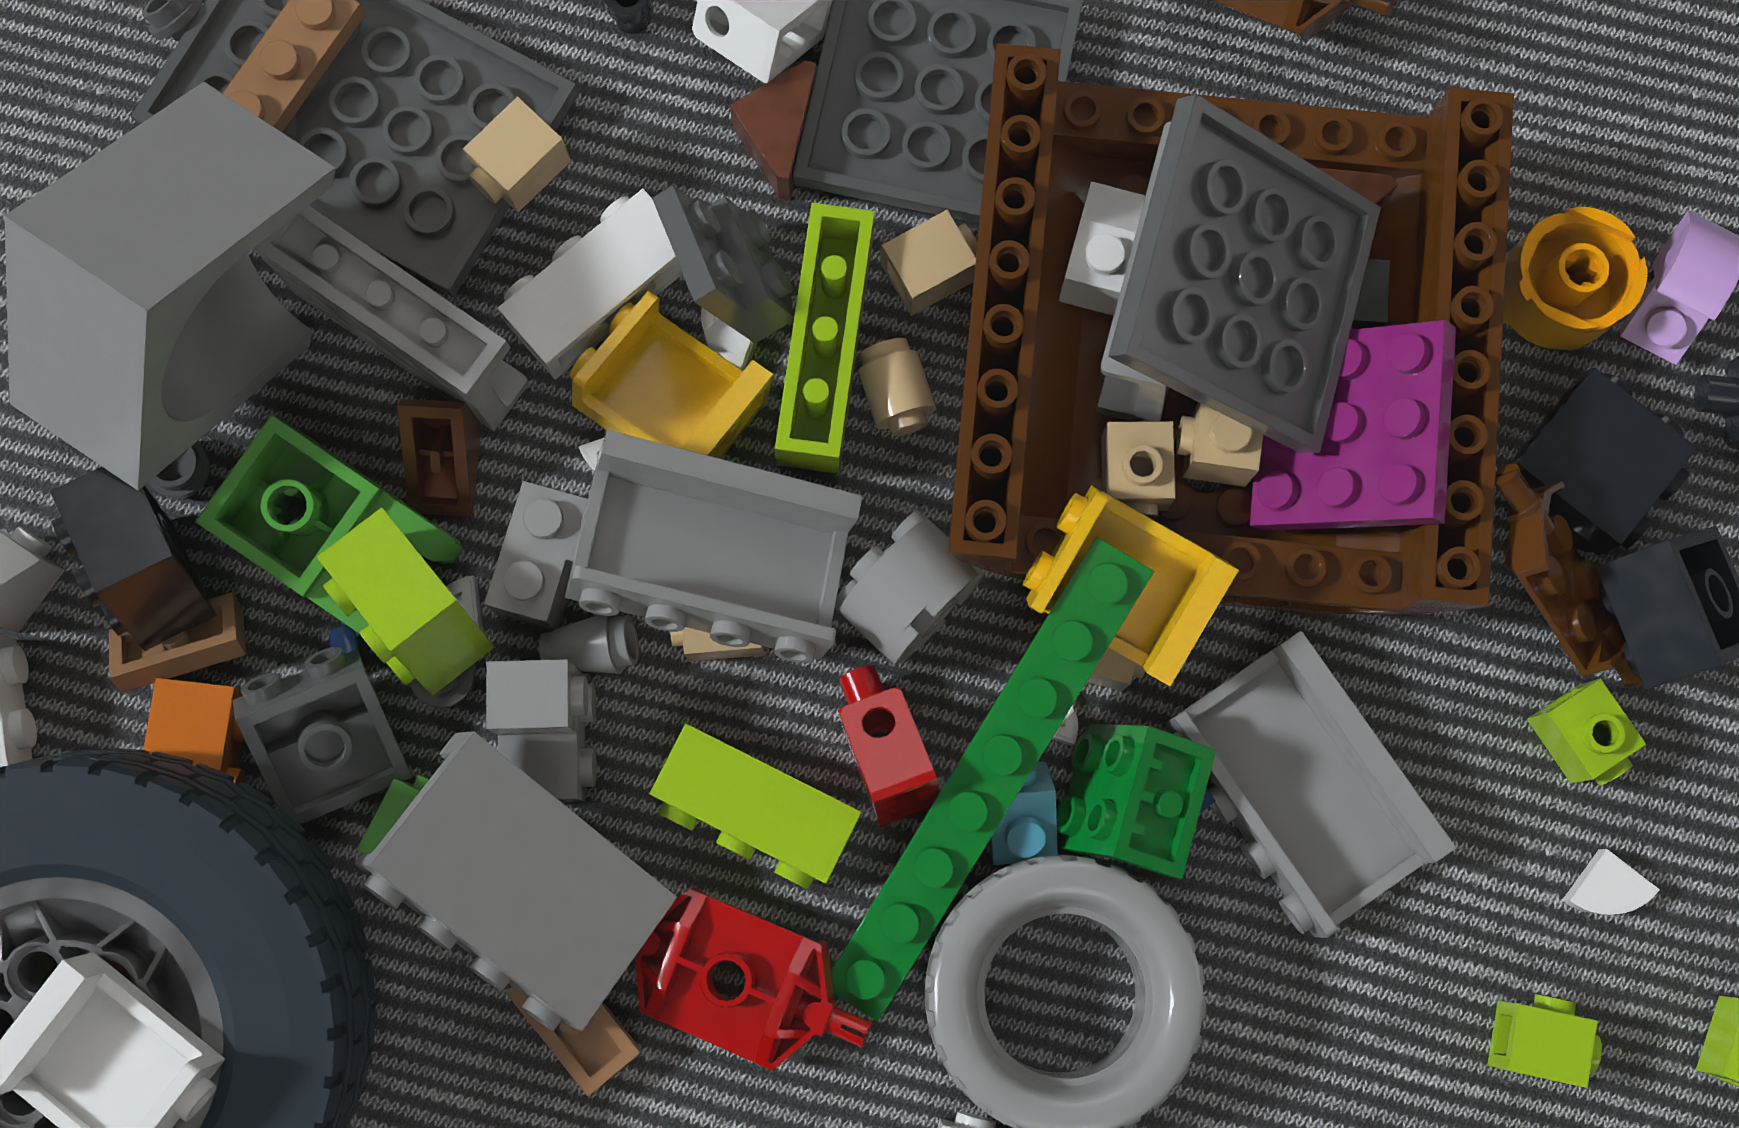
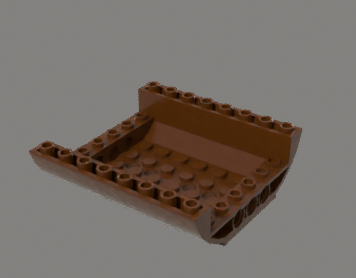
[948,43,1514,615]

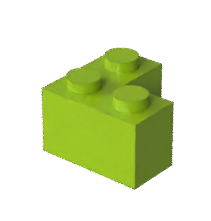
[317,507,495,696]

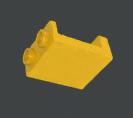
[570,291,773,459]
[1023,485,1239,686]

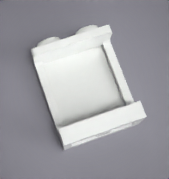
[0,952,225,1128]

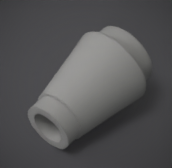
[539,614,639,674]

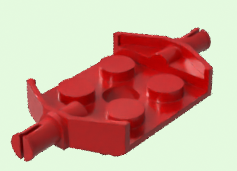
[635,887,873,1071]

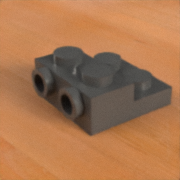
[652,185,795,344]
[233,647,412,825]

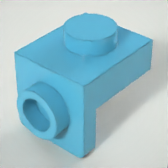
[990,762,1058,865]

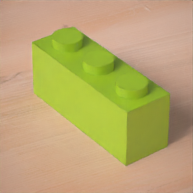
[649,723,862,890]

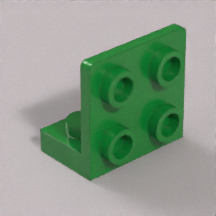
[1056,724,1216,879]

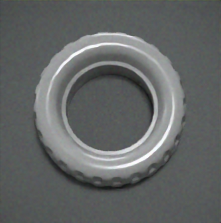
[925,855,1207,1128]

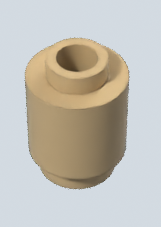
[858,338,936,436]

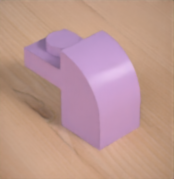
[1620,210,1739,365]

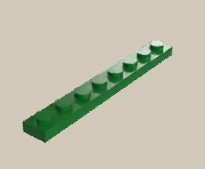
[831,536,1154,1022]

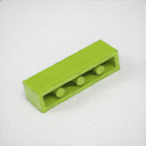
[775,202,875,474]

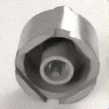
[835,510,985,666]

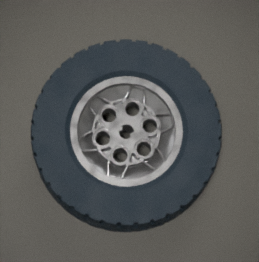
[0,748,376,1128]

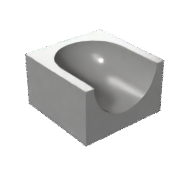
[4,82,335,491]

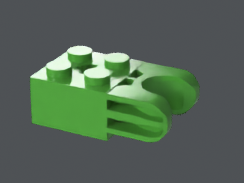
[195,415,463,634]

